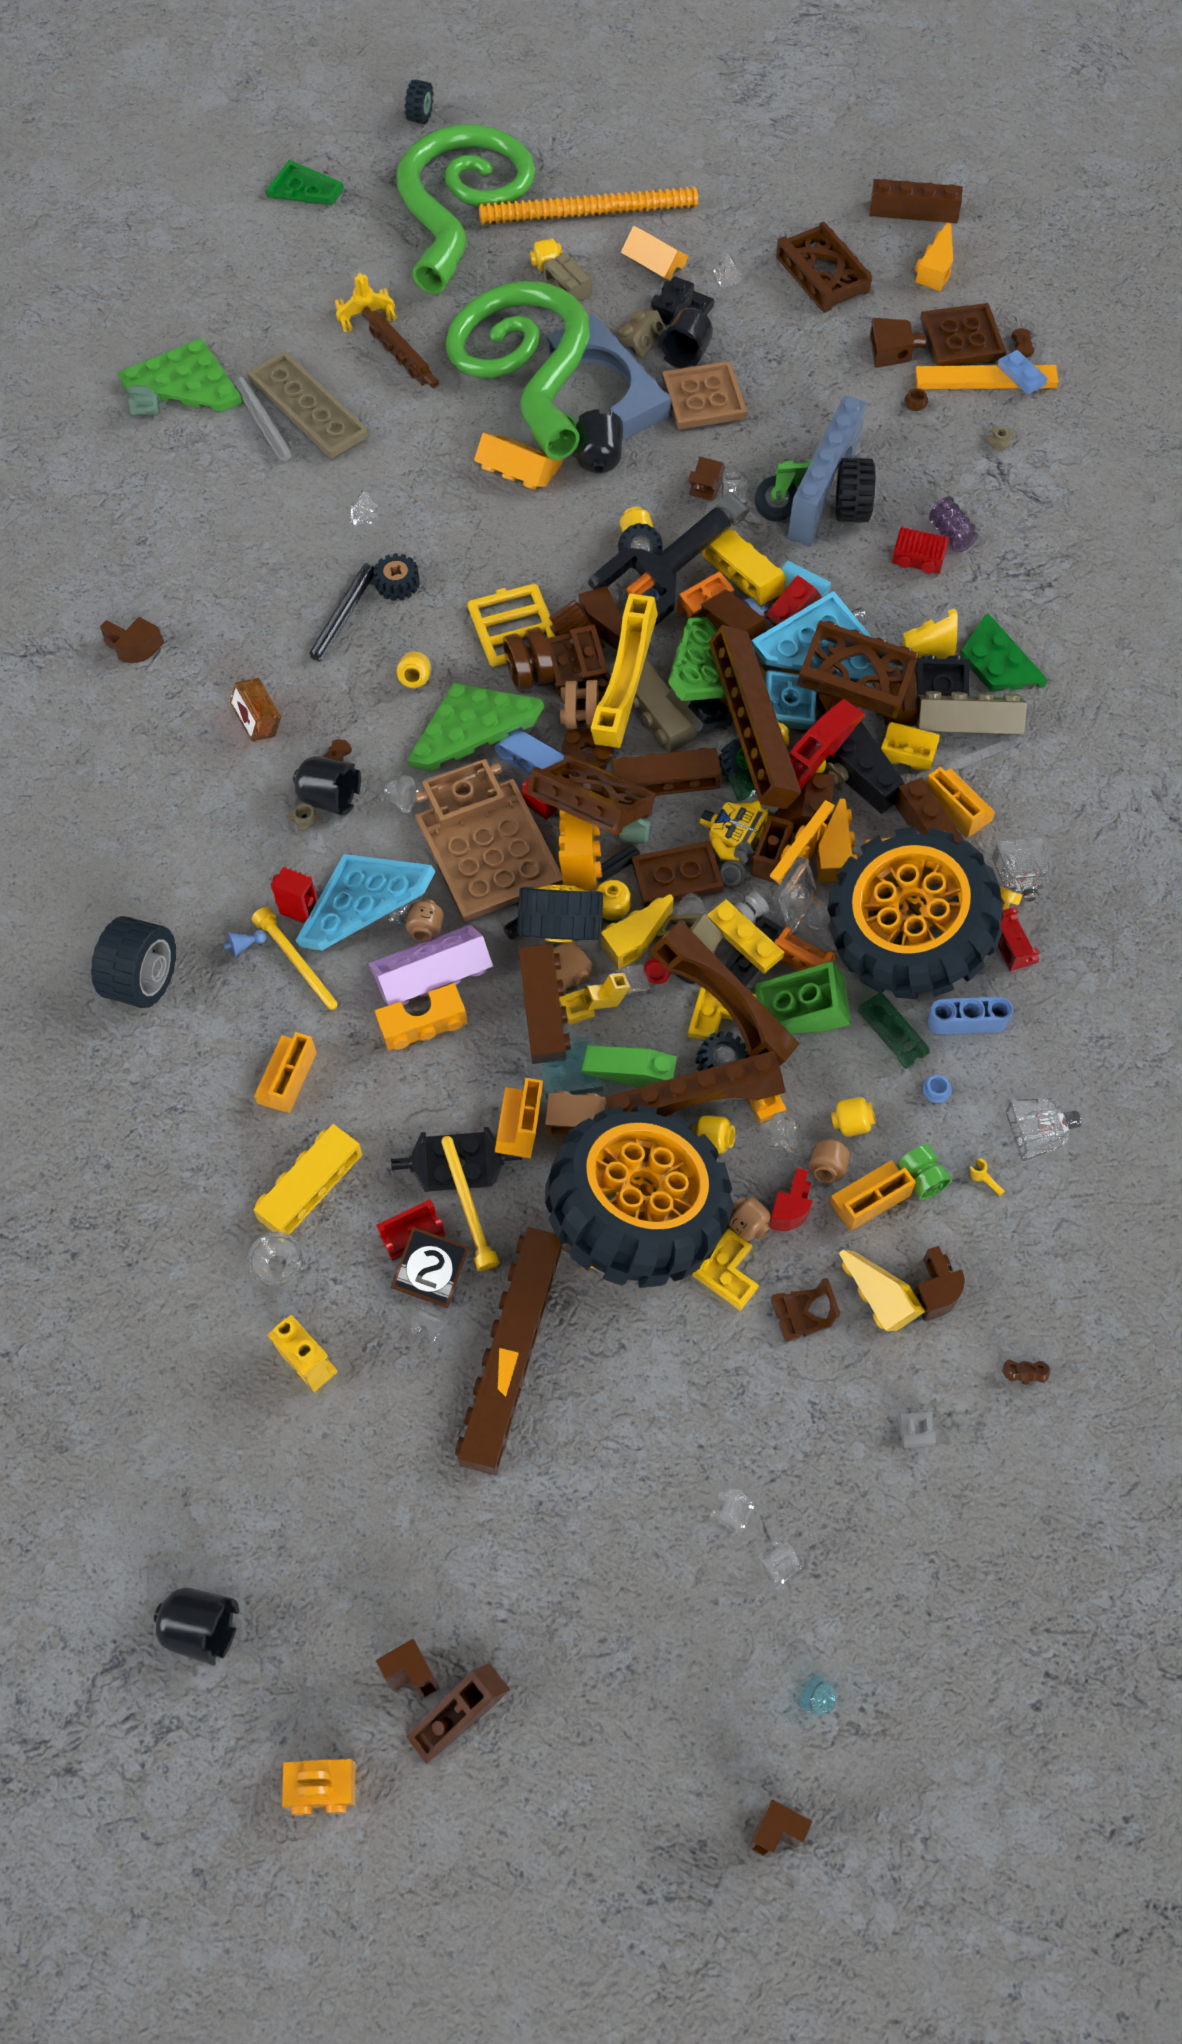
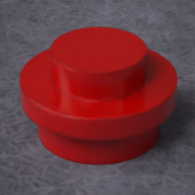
[643,957,671,984]

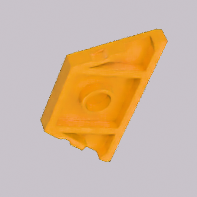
[770,800,835,890]

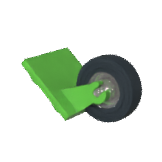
[754,460,812,521]

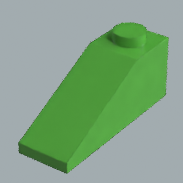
[581,1045,677,1088]

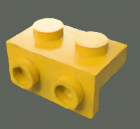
[881,722,940,771]

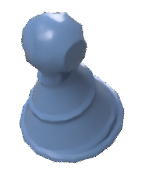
[223,929,267,958]

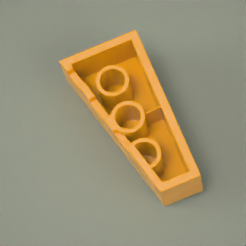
[559,790,602,890]

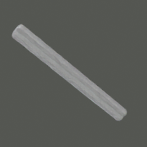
[234,377,292,462]

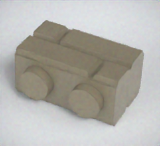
[544,253,593,302]

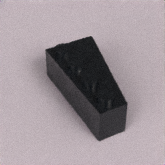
[825,721,904,814]

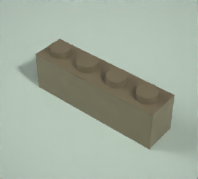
[632,658,697,752]
[916,691,1027,734]

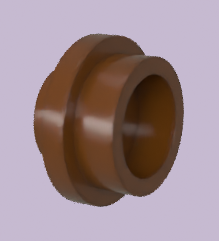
[904,388,928,411]

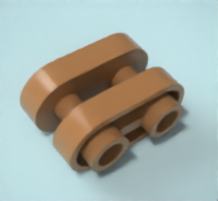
[560,680,599,729]

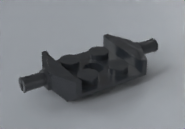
[391,1127,522,1192]

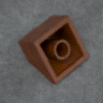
[775,772,835,833]

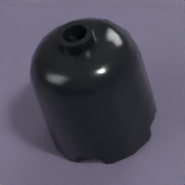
[658,308,713,369]
[575,409,623,473]
[293,756,361,816]
[154,1587,239,1666]

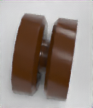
[503,627,554,692]

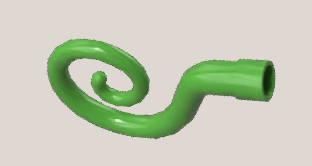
[397,124,536,294]
[445,281,589,460]

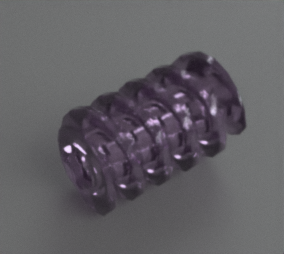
[929,496,979,552]

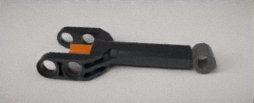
[588,492,749,627]

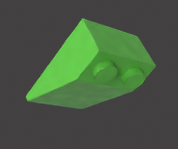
[755,961,851,1034]

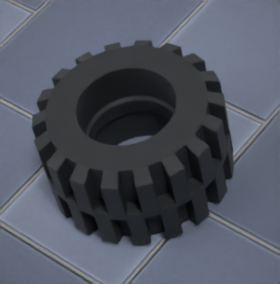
[836,458,876,522]

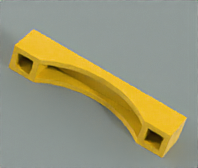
[591,593,658,748]

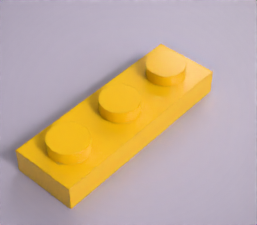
[707,899,785,974]

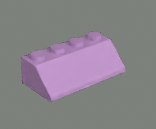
[368,924,493,1006]

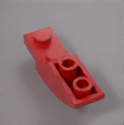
[789,699,865,789]

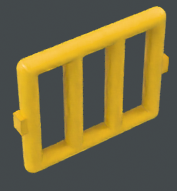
[467,584,555,667]

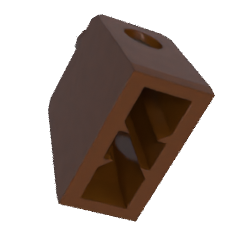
[870,318,926,368]

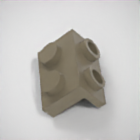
[616,310,665,358]

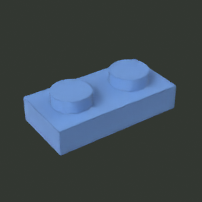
[998,350,1047,395]

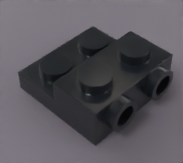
[651,276,714,325]
[915,655,970,698]
[666,688,733,732]

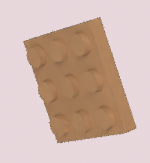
[662,361,747,430]

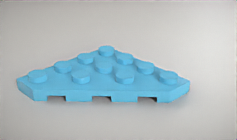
[751,591,896,684]
[295,854,435,951]

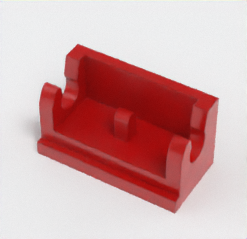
[997,907,1040,971]
[376,1199,446,1261]

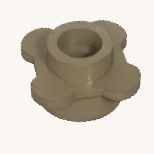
[987,426,1014,450]
[824,762,848,791]
[289,803,321,831]

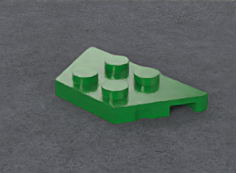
[960,613,1048,691]

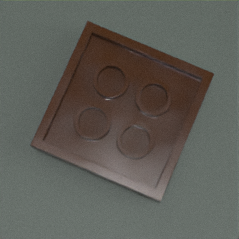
[920,303,1006,366]

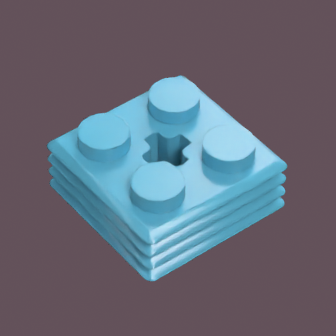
[763,671,816,730]

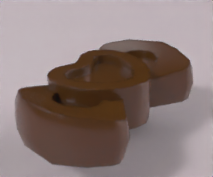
[1011,328,1034,358]
[324,739,352,761]
[1002,1359,1050,1385]

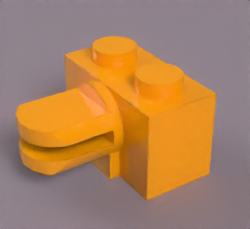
[282,1759,356,1815]

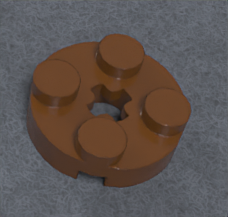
[562,726,614,770]

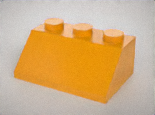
[474,432,563,490]

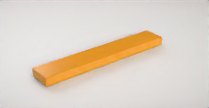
[915,365,1059,389]

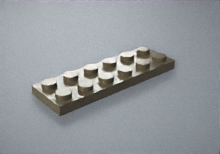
[247,351,369,459]

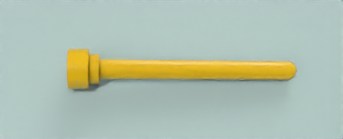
[251,906,338,1010]
[441,1136,500,1271]

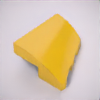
[901,609,958,659]

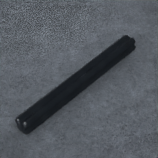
[309,563,375,662]

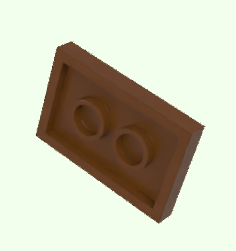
[631,841,724,907]

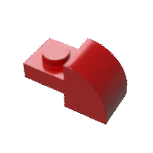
[769,1168,813,1231]

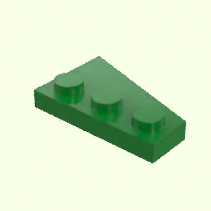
[265,160,344,205]

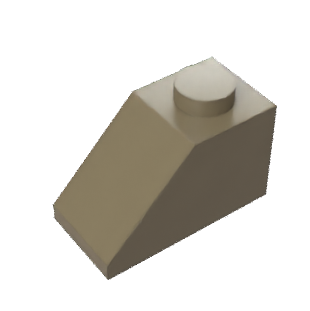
[656,913,724,953]

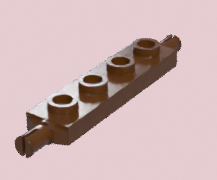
[362,307,439,389]

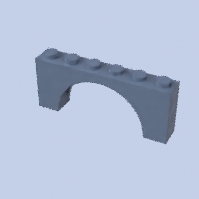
[546,314,671,440]
[787,395,867,546]

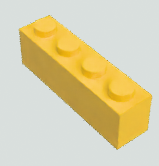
[702,528,786,606]
[253,1124,363,1240]

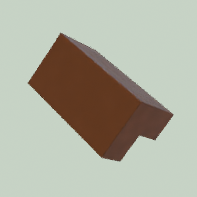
[701,589,766,641]
[375,1638,440,1699]
[748,1799,813,1858]

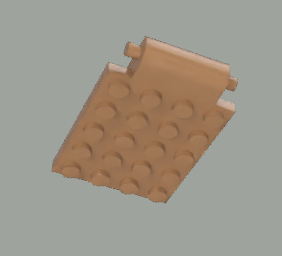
[414,759,564,923]

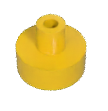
[1000,887,1022,910]

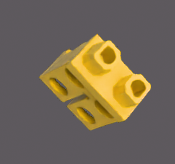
[267,1315,338,1393]

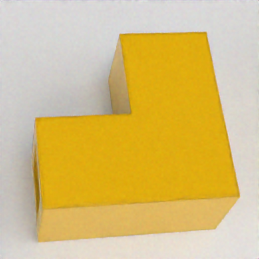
[581,973,631,1010]

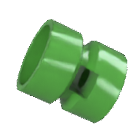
[897,1144,952,1200]

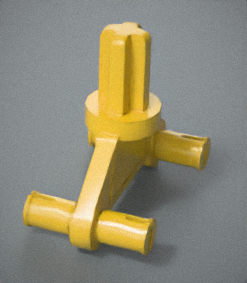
[334,273,397,332]

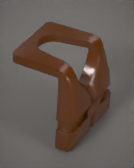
[771,1278,840,1342]

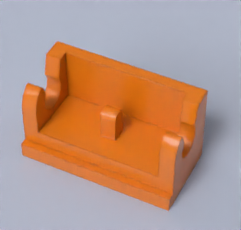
[676,571,734,620]
[774,926,836,971]

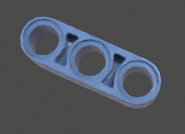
[495,729,564,775]
[927,997,1013,1034]

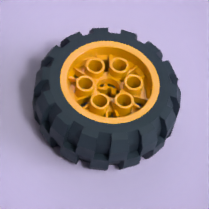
[827,827,1004,999]
[545,1105,733,1288]

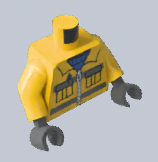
[699,800,779,866]

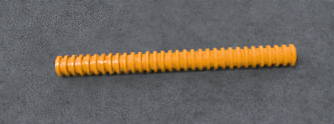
[479,186,698,225]

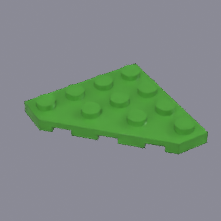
[117,338,243,412]
[668,617,726,701]
[407,683,544,771]

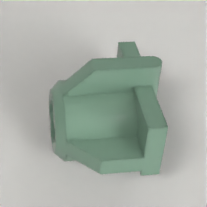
[129,385,160,415]
[619,817,651,844]

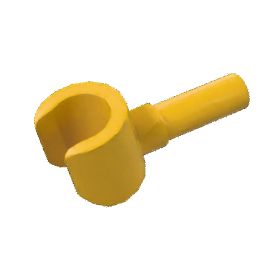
[969,1158,1005,1196]

